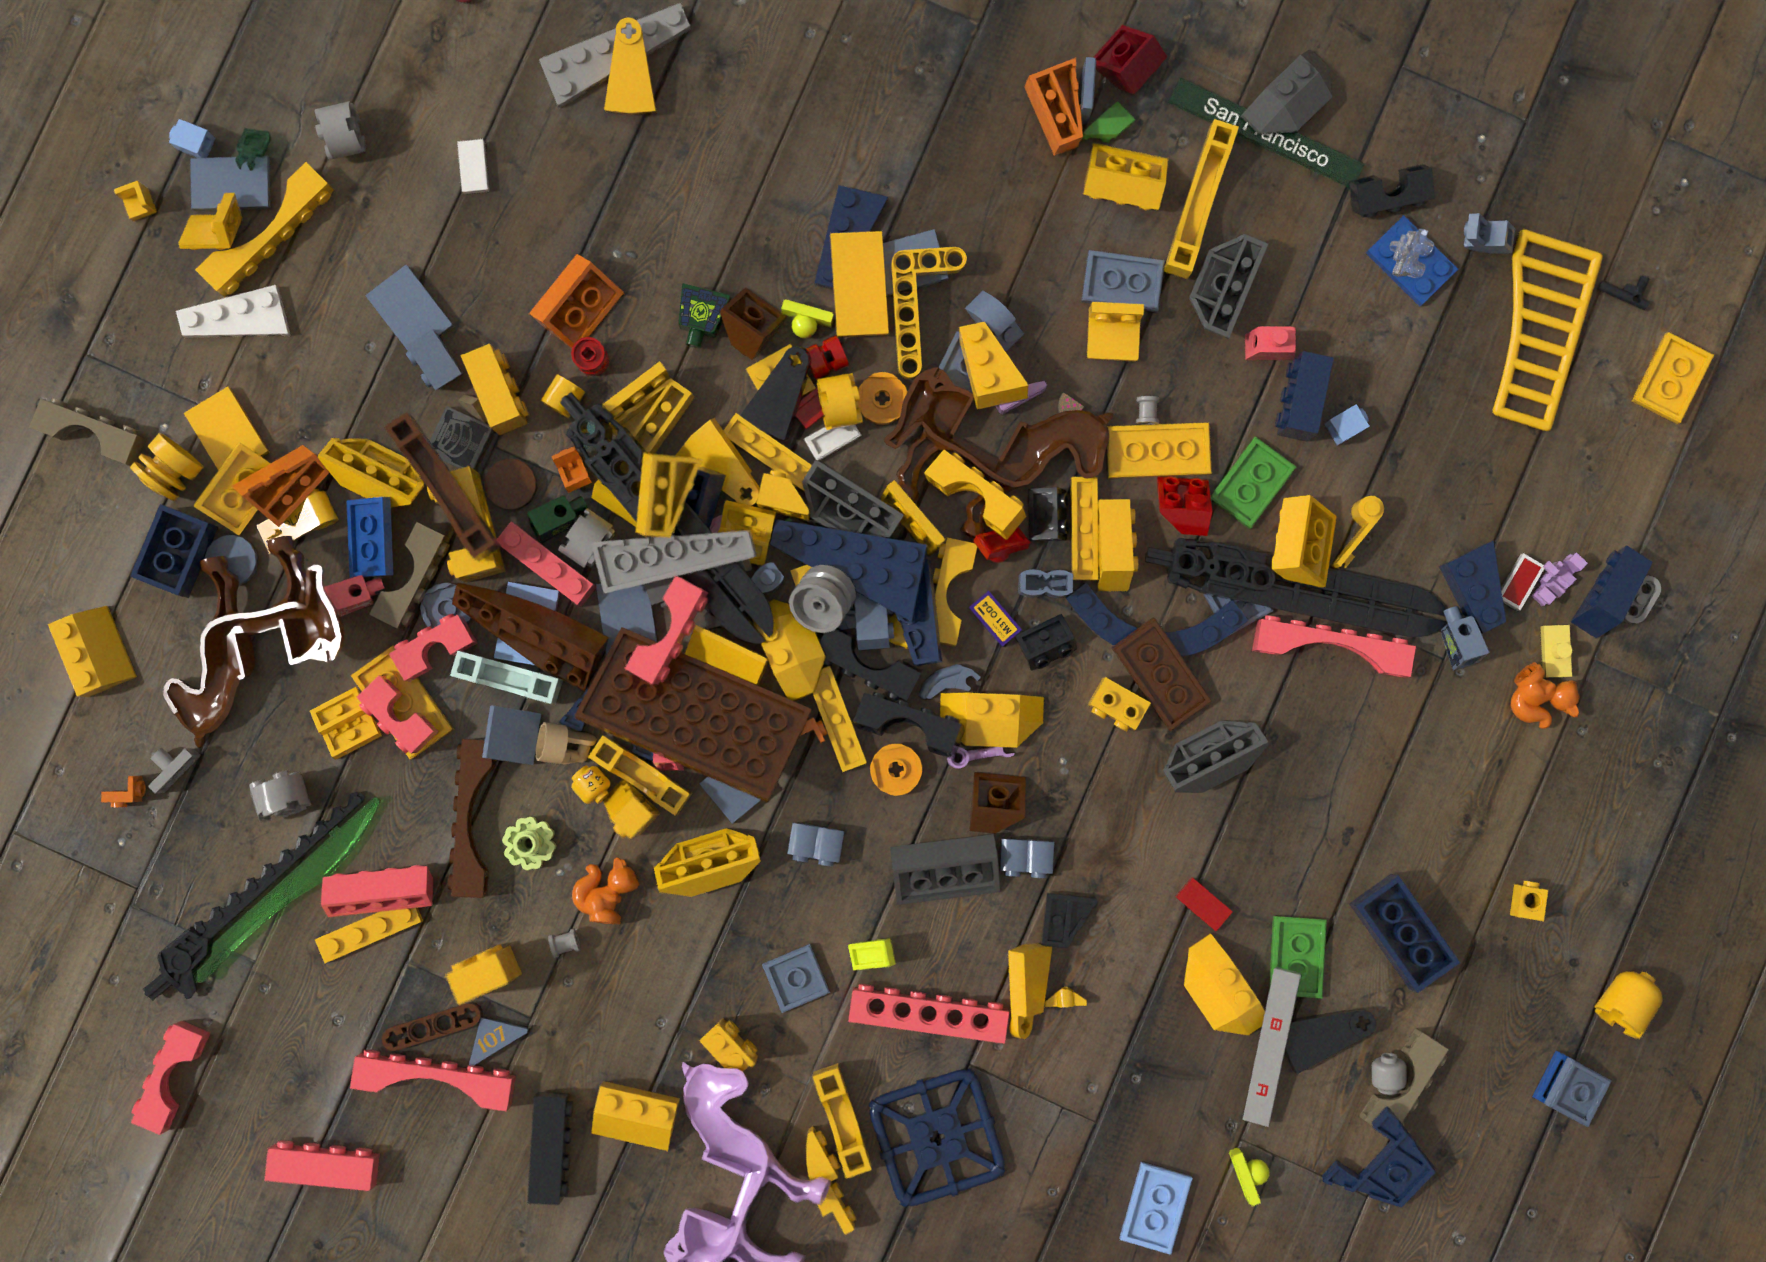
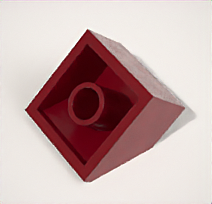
[1093,25,1167,94]

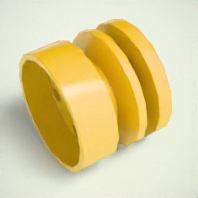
[130,432,204,501]

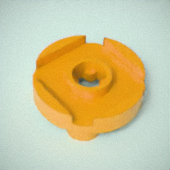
[857,372,907,425]
[870,744,922,796]

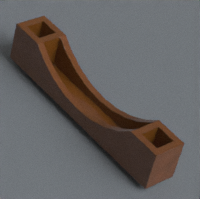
[384,412,501,562]
[448,739,497,898]

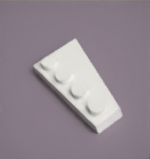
[176,285,291,338]

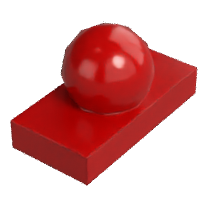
[973,527,1030,563]

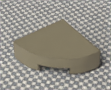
[458,394,487,423]

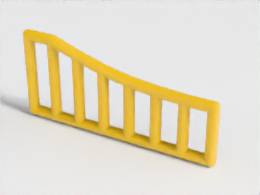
[1493,229,1603,431]

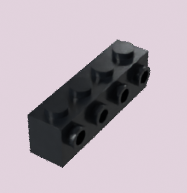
[527,1092,573,1205]

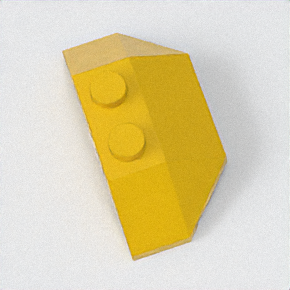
[318,438,424,507]
[753,599,826,701]
[940,693,1044,748]
[654,828,761,897]
[1184,934,1265,1036]

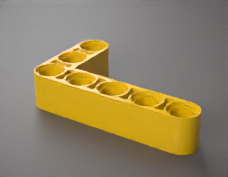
[891,247,967,379]

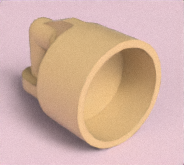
[536,722,597,764]

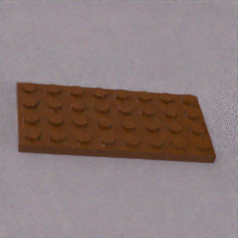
[575,627,812,803]

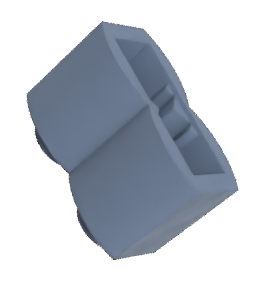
[736,562,785,606]
[1018,570,1073,598]
[787,822,845,867]
[1000,838,1054,878]

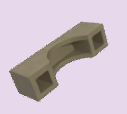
[29,398,146,466]
[369,522,450,630]
[1359,1029,1448,1126]

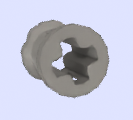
[1136,396,1160,425]
[548,928,581,958]

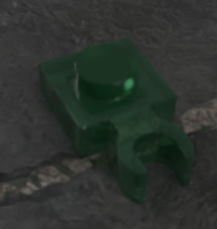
[235,128,272,171]

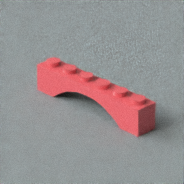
[1252,616,1416,678]
[350,1050,516,1111]

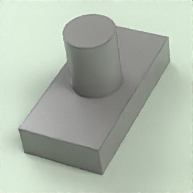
[148,748,201,794]

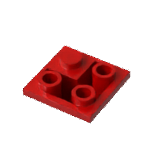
[1157,476,1212,536]

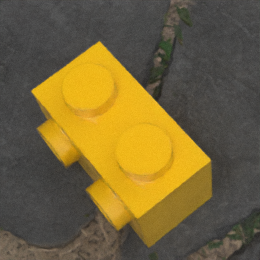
[1088,677,1151,732]

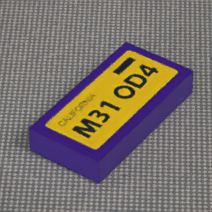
[969,591,1022,647]

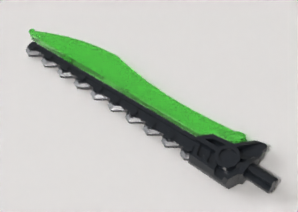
[143,792,381,1001]

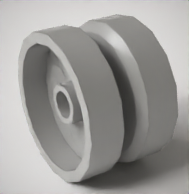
[789,565,856,633]

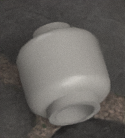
[1372,1053,1407,1095]

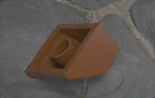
[720,287,787,360]
[969,772,1026,834]

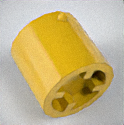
[540,374,585,418]

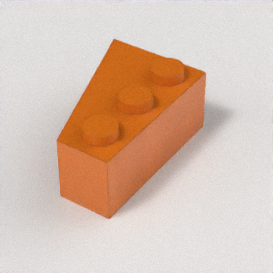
[1024,58,1083,156]
[231,445,330,527]

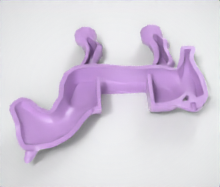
[664,1062,831,1262]

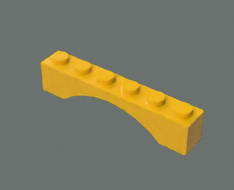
[1164,119,1239,279]
[195,162,334,297]

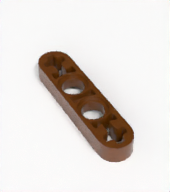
[382,1002,483,1051]

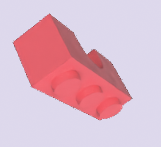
[389,613,478,682]
[356,675,439,753]

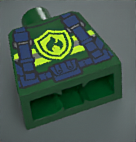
[679,283,731,349]
[527,495,588,544]

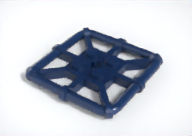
[869,1068,1006,1208]

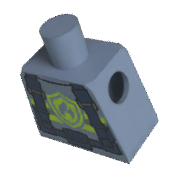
[1441,606,1489,671]

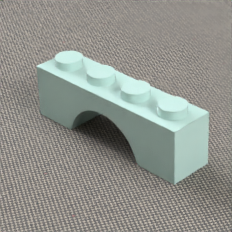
[450,651,563,705]

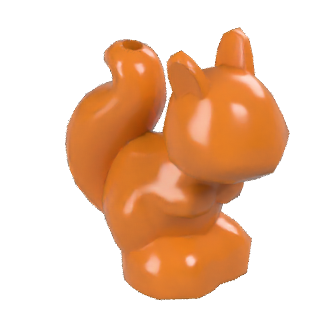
[1511,662,1580,729]
[572,857,640,925]

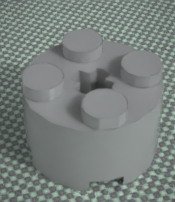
[315,101,366,160]
[558,508,615,568]
[249,771,311,822]

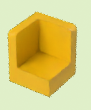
[114,180,157,221]

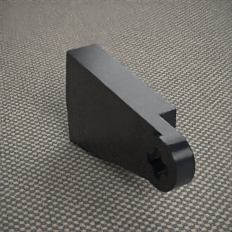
[740,346,811,441]
[1285,1009,1376,1074]

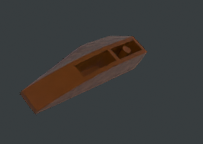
[452,583,609,691]

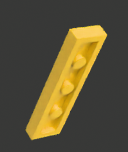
[724,413,812,492]
[1071,477,1098,581]
[813,666,867,772]
[315,908,423,963]

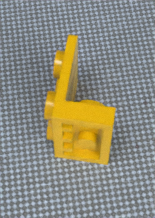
[178,193,242,250]
[1087,302,1144,361]
[699,1018,758,1071]

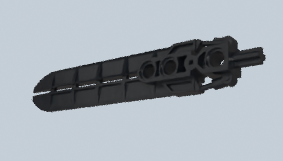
[560,392,774,644]
[1145,538,1446,637]

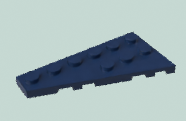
[770,519,928,623]

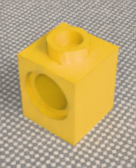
[1510,881,1548,921]

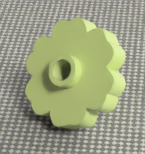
[502,817,556,870]

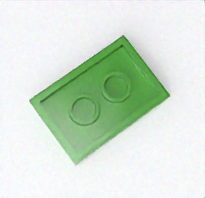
[1211,437,1296,529]
[1269,916,1327,998]

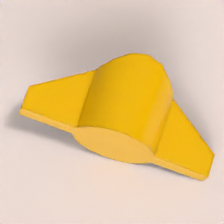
[1045,987,1087,1007]

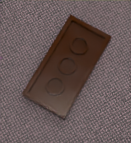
[1111,617,1212,731]

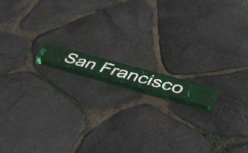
[1168,78,1364,188]

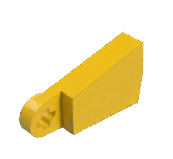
[604,17,656,115]
[675,418,760,506]
[1008,944,1052,1039]

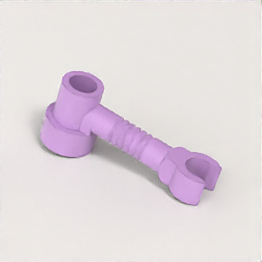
[947,747,1014,768]

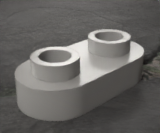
[1623,576,1661,624]

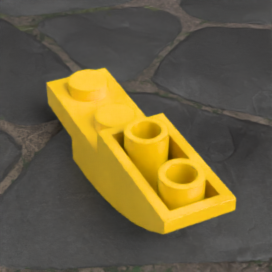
[806,1126,857,1235]

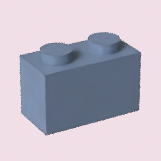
[406,329,463,390]
[855,592,894,650]

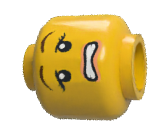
[571,765,610,804]

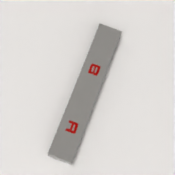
[1243,967,1302,1127]

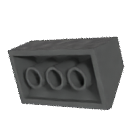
[890,834,1000,905]

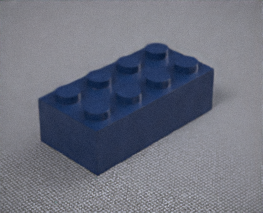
[1349,874,1460,993]

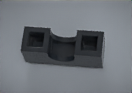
[1349,164,1435,218]

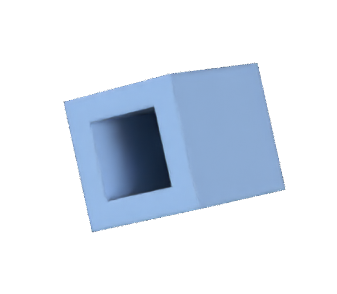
[169,119,215,158]
[1324,404,1370,445]

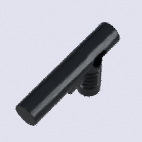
[1597,275,1650,311]

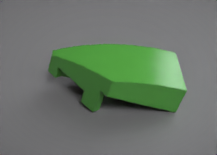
[1082,102,1135,143]

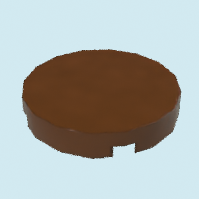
[485,459,537,510]

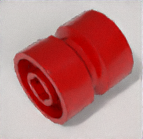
[805,335,849,380]
[571,337,609,377]

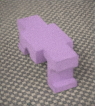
[1531,553,1588,606]

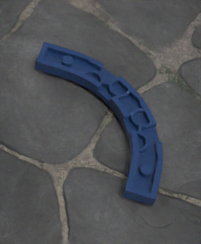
[1066,583,1249,656]

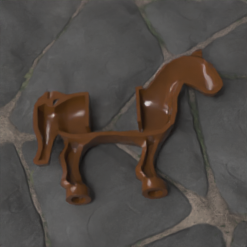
[884,367,1114,539]
[163,535,344,748]

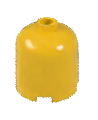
[1594,971,1663,1039]

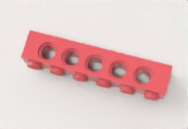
[848,984,1009,1044]

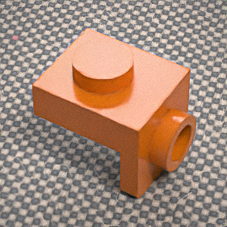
[552,447,592,493]
[800,718,828,743]
[101,776,146,807]

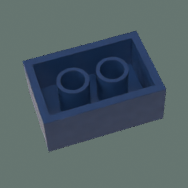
[1275,351,1334,442]
[130,504,218,598]

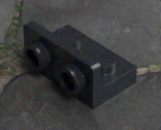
[1028,487,1070,541]
[1015,614,1077,671]

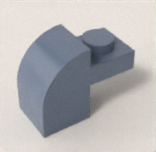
[1464,213,1515,253]
[965,291,1024,351]

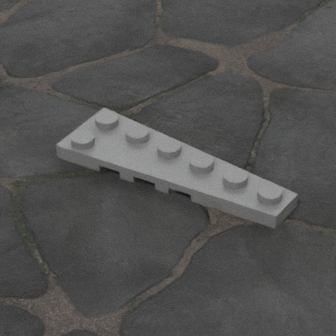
[539,3,691,108]
[591,530,757,594]

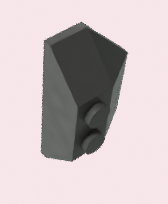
[1241,49,1333,134]
[1189,234,1268,339]
[802,460,904,538]
[1163,721,1269,793]

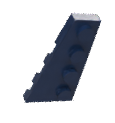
[814,185,888,290]
[896,559,942,666]

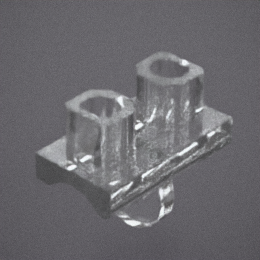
[1389,228,1435,278]

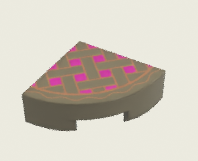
[1058,392,1084,413]

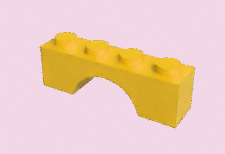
[924,450,1026,540]
[933,538,977,647]
[588,735,692,816]
[813,1063,872,1178]

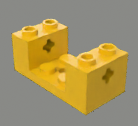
[427,466,506,582]

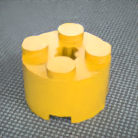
[817,373,863,430]

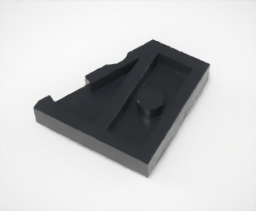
[1041,892,1097,948]

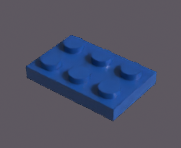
[1366,215,1458,307]
[347,497,393,578]

